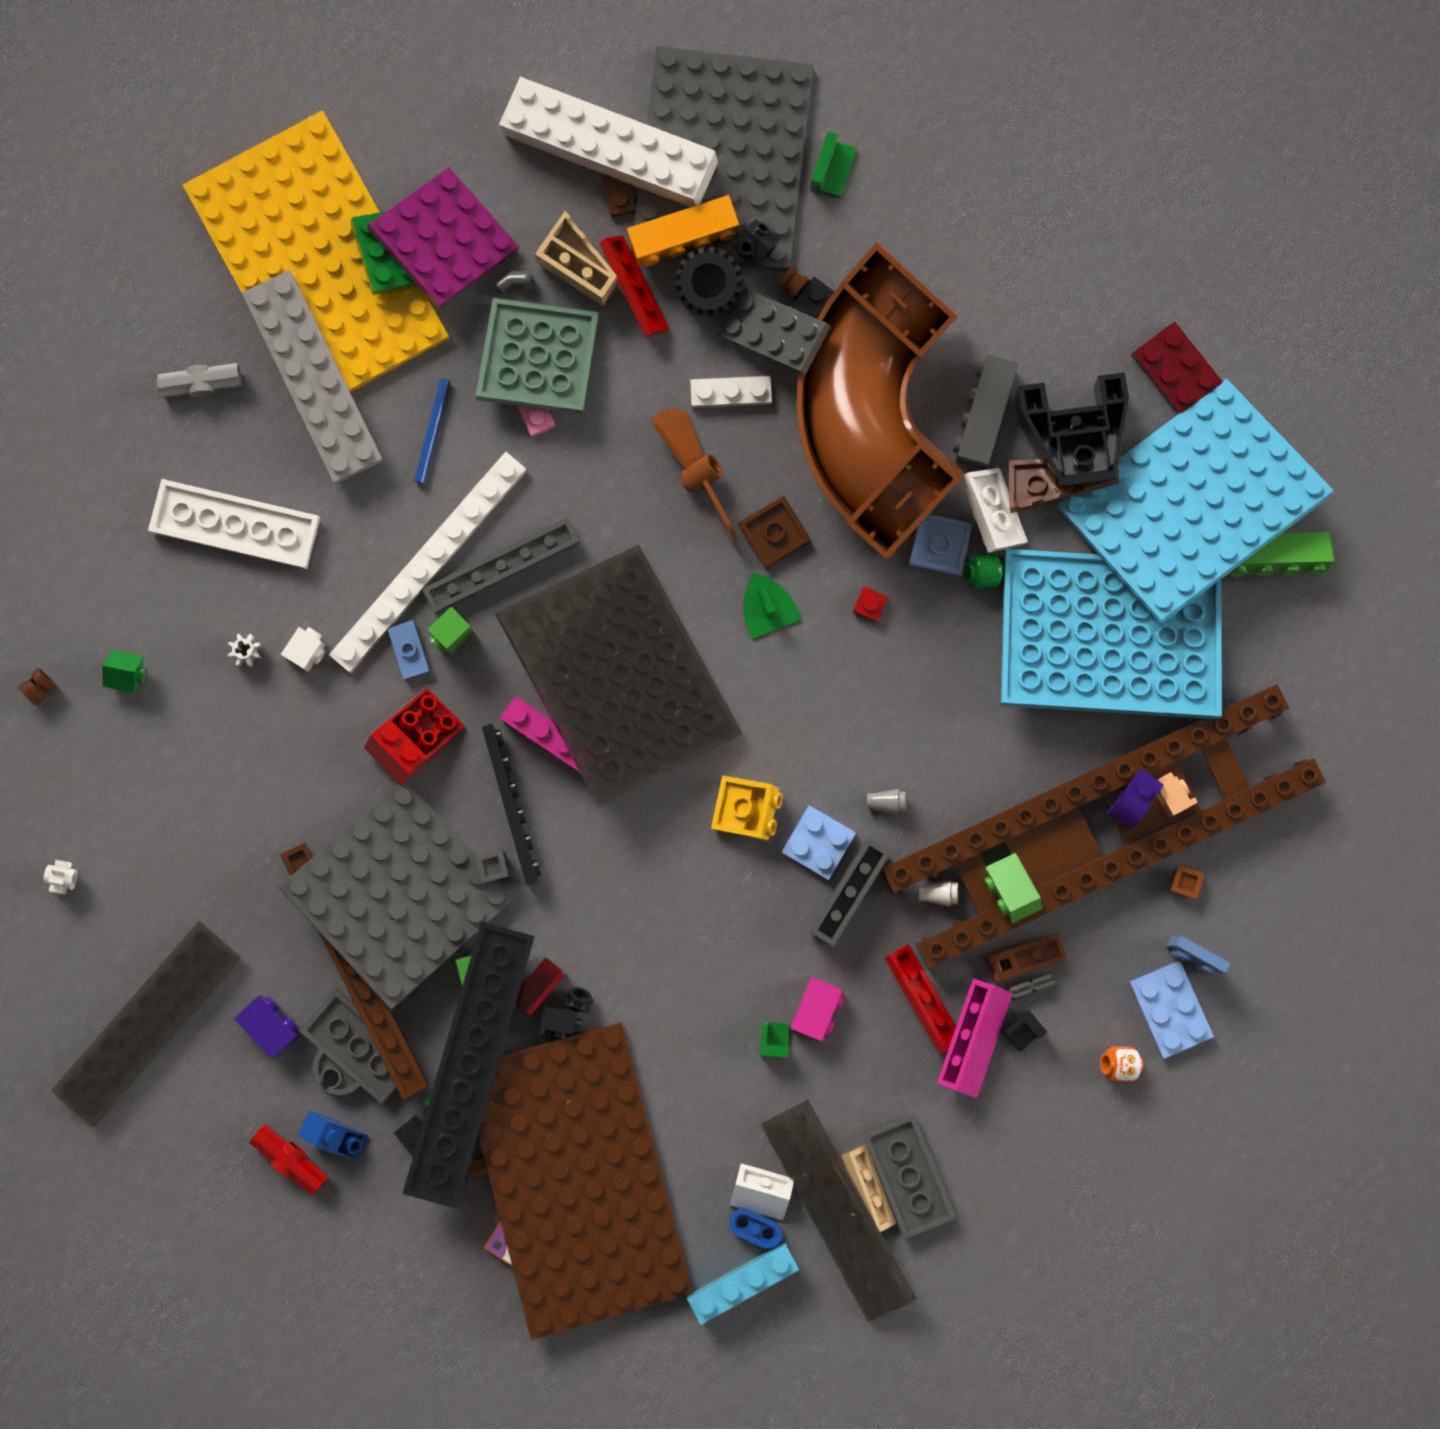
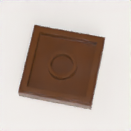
[738,495,811,570]

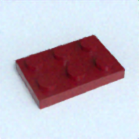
[1131,321,1224,414]

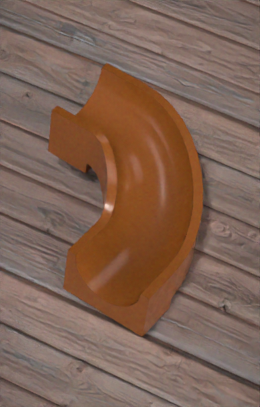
[796,242,964,560]

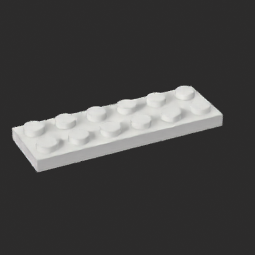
[148,479,320,569]

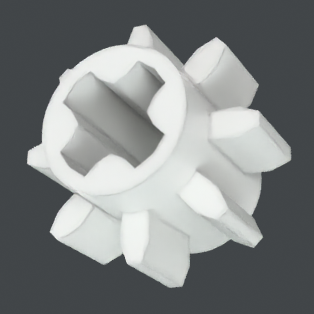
[228,634,262,667]
[43,860,77,894]

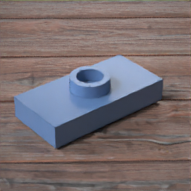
[387,620,430,680]

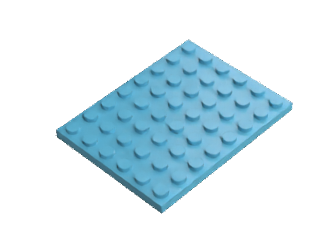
[1058,379,1334,624]
[1000,549,1222,719]

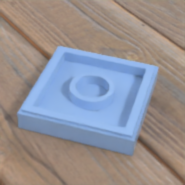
[908,514,973,577]

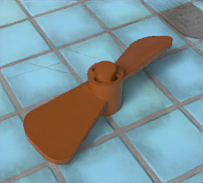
[653,408,737,543]

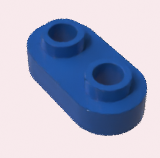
[729,1208,782,1249]

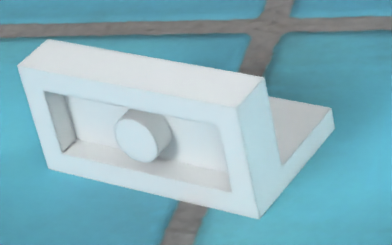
[729,1164,794,1220]

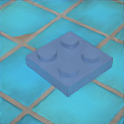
[1166,936,1231,975]

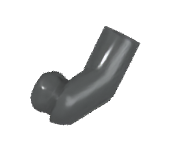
[495,270,536,294]

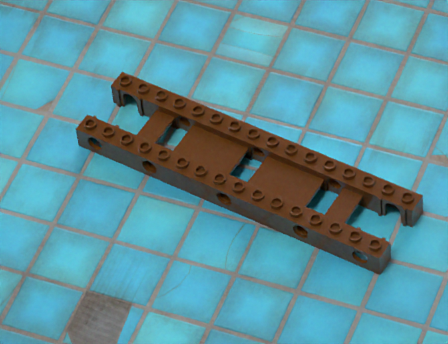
[880,684,1326,969]

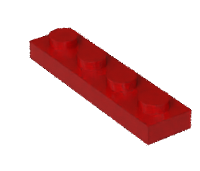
[599,235,669,337]
[884,944,956,1054]

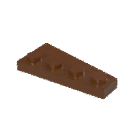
[1009,459,1119,513]

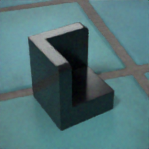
[1001,1010,1048,1052]

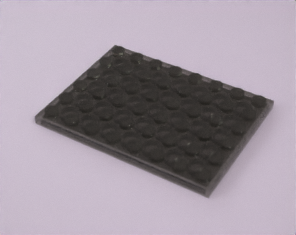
[496,545,742,807]

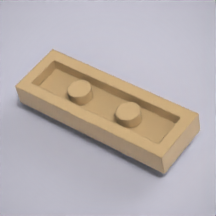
[841,1145,896,1234]

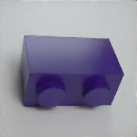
[234,995,300,1059]

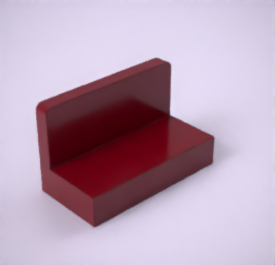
[516,957,567,1017]

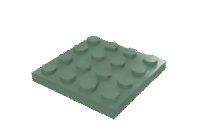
[476,298,599,415]

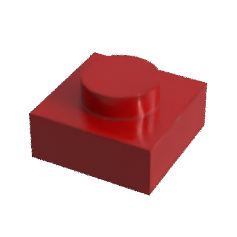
[852,586,888,623]

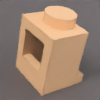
[1157,772,1197,817]

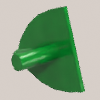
[743,572,802,639]

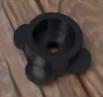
[564,987,593,1013]

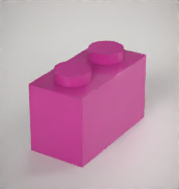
[790,977,845,1041]

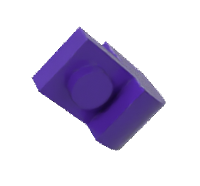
[1106,769,1164,830]

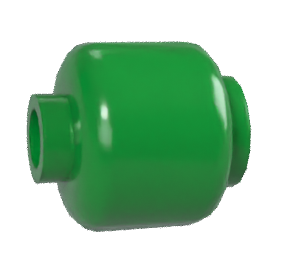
[963,554,1005,590]

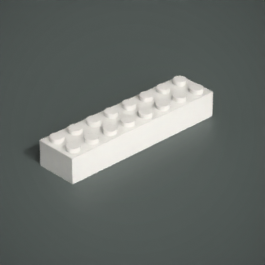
[499,77,718,207]

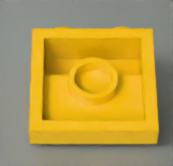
[711,775,782,841]

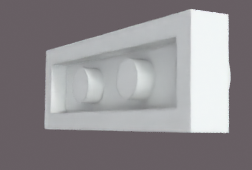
[690,376,772,408]

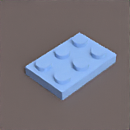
[1128,961,1214,1059]

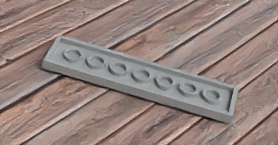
[242,270,383,484]

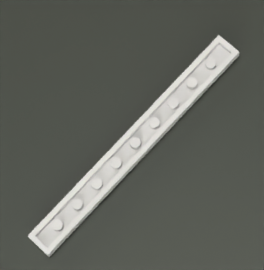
[329,452,527,673]

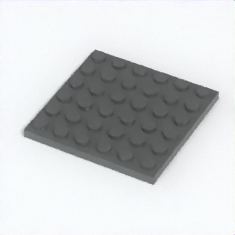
[279,782,515,1010]

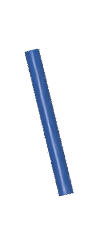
[414,379,450,484]

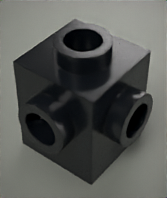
[732,219,781,267]

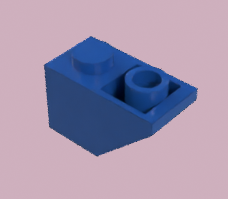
[298,1110,368,1161]

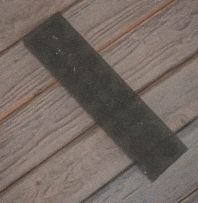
[51,921,242,1127]
[761,1099,916,1322]

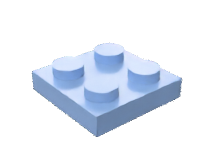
[781,805,856,880]

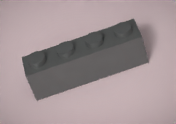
[953,354,1018,470]
[809,838,891,947]

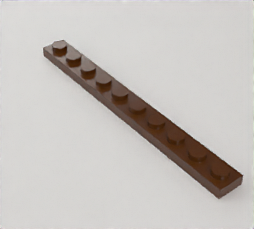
[280,843,428,1101]

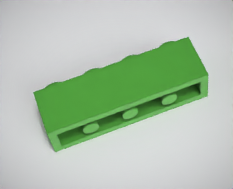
[1227,532,1334,578]

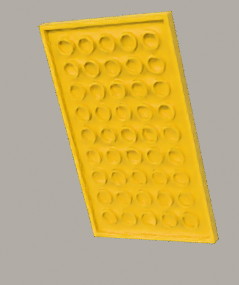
[183,110,450,392]

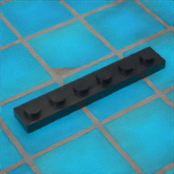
[482,724,541,886]

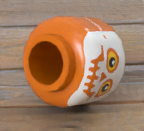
[1100,1046,1143,1083]

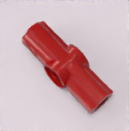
[249,1124,329,1196]

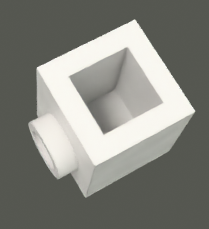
[281,627,326,672]

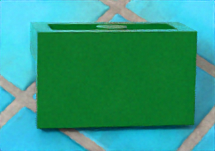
[810,131,857,198]

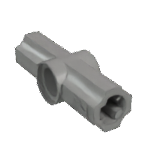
[157,363,242,399]

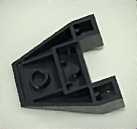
[1014,372,1129,486]

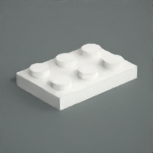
[961,468,1028,553]

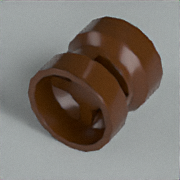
[18,667,57,706]

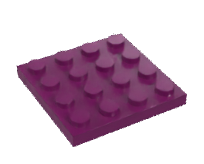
[367,167,519,309]

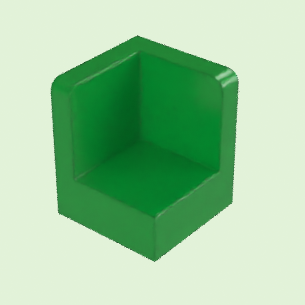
[760,1022,789,1058]

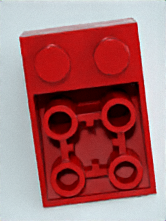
[364,688,465,786]

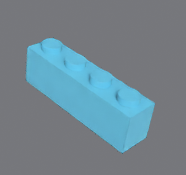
[687,1241,799,1325]

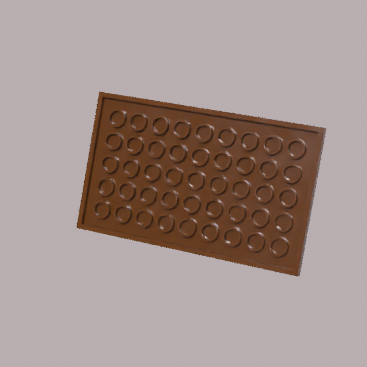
[478,1022,693,1341]

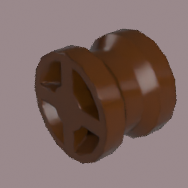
[777,266,810,300]

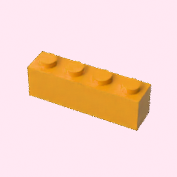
[627,195,739,266]

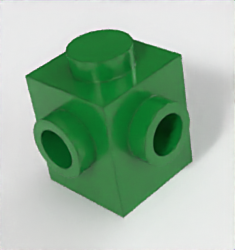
[102,649,147,693]

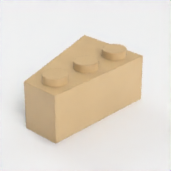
[535,211,618,306]

